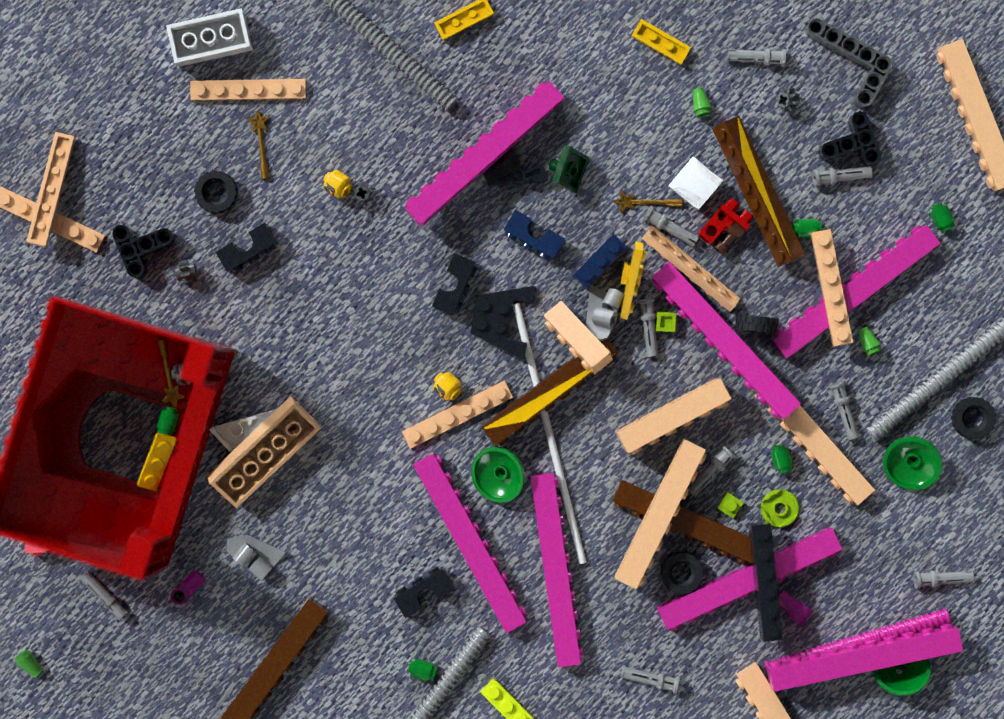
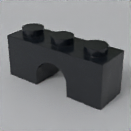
[215,222,278,274]
[432,253,478,316]
[393,566,455,618]

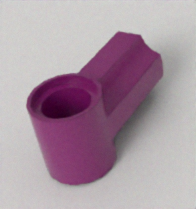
[170,569,207,605]
[778,589,813,626]

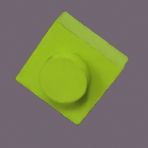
[656,312,676,332]
[717,492,743,518]

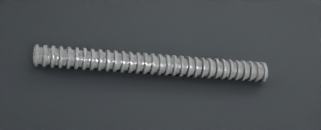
[324,0,457,111]
[866,318,1004,441]
[409,627,491,719]

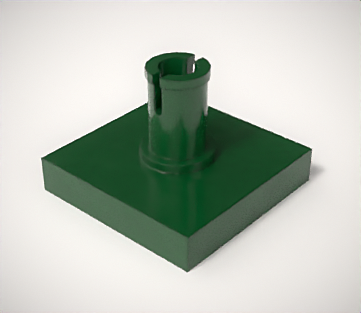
[549,145,589,193]

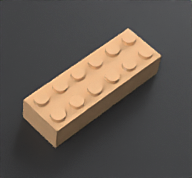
[615,378,731,454]
[207,396,321,508]

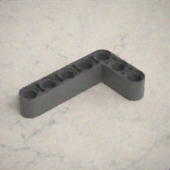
[805,18,893,109]

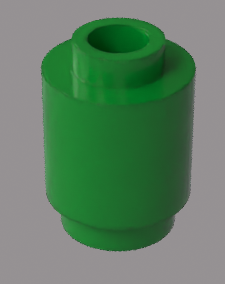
[929,202,955,232]
[792,219,822,238]
[157,406,181,436]
[770,444,794,474]
[407,658,437,682]

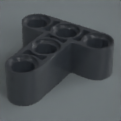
[818,111,881,166]
[112,225,176,279]

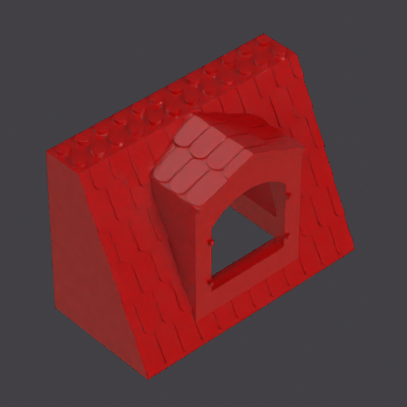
[0,296,236,580]

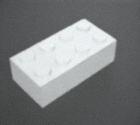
[166,8,253,67]

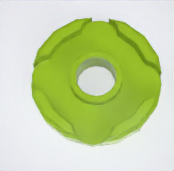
[761,489,799,527]

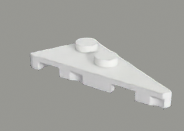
[209,408,278,453]

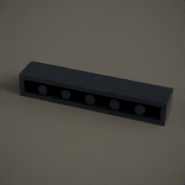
[748,521,783,642]

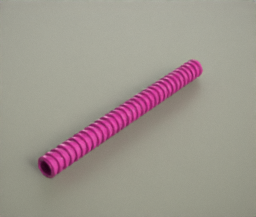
[764,608,951,676]

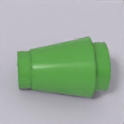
[693,88,712,118]
[857,326,881,356]
[14,649,43,678]

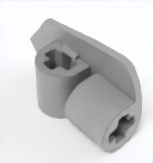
[586,285,624,341]
[226,535,285,581]

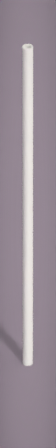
[513,303,587,564]

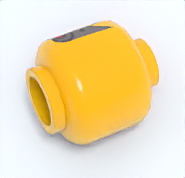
[323,170,352,199]
[433,372,462,400]

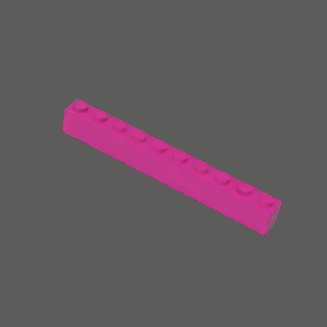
[405,81,564,228]
[770,225,940,359]
[652,262,801,421]
[413,453,528,633]
[530,472,584,667]
[657,527,842,631]
[766,624,963,692]

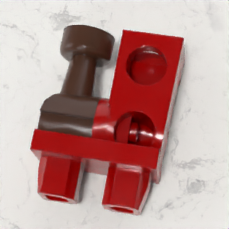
[696,198,753,256]

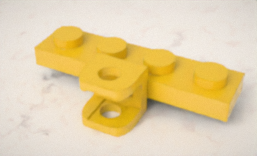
[620,242,646,320]

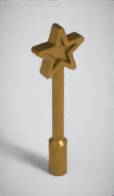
[248,110,269,179]
[613,191,683,212]
[157,339,184,407]

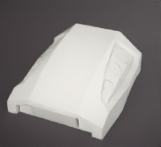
[668,157,723,210]

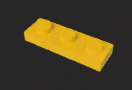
[434,0,494,41]
[631,19,691,65]
[137,433,176,491]

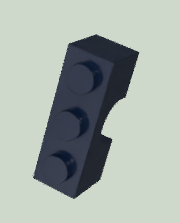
[504,209,565,260]
[572,234,627,289]

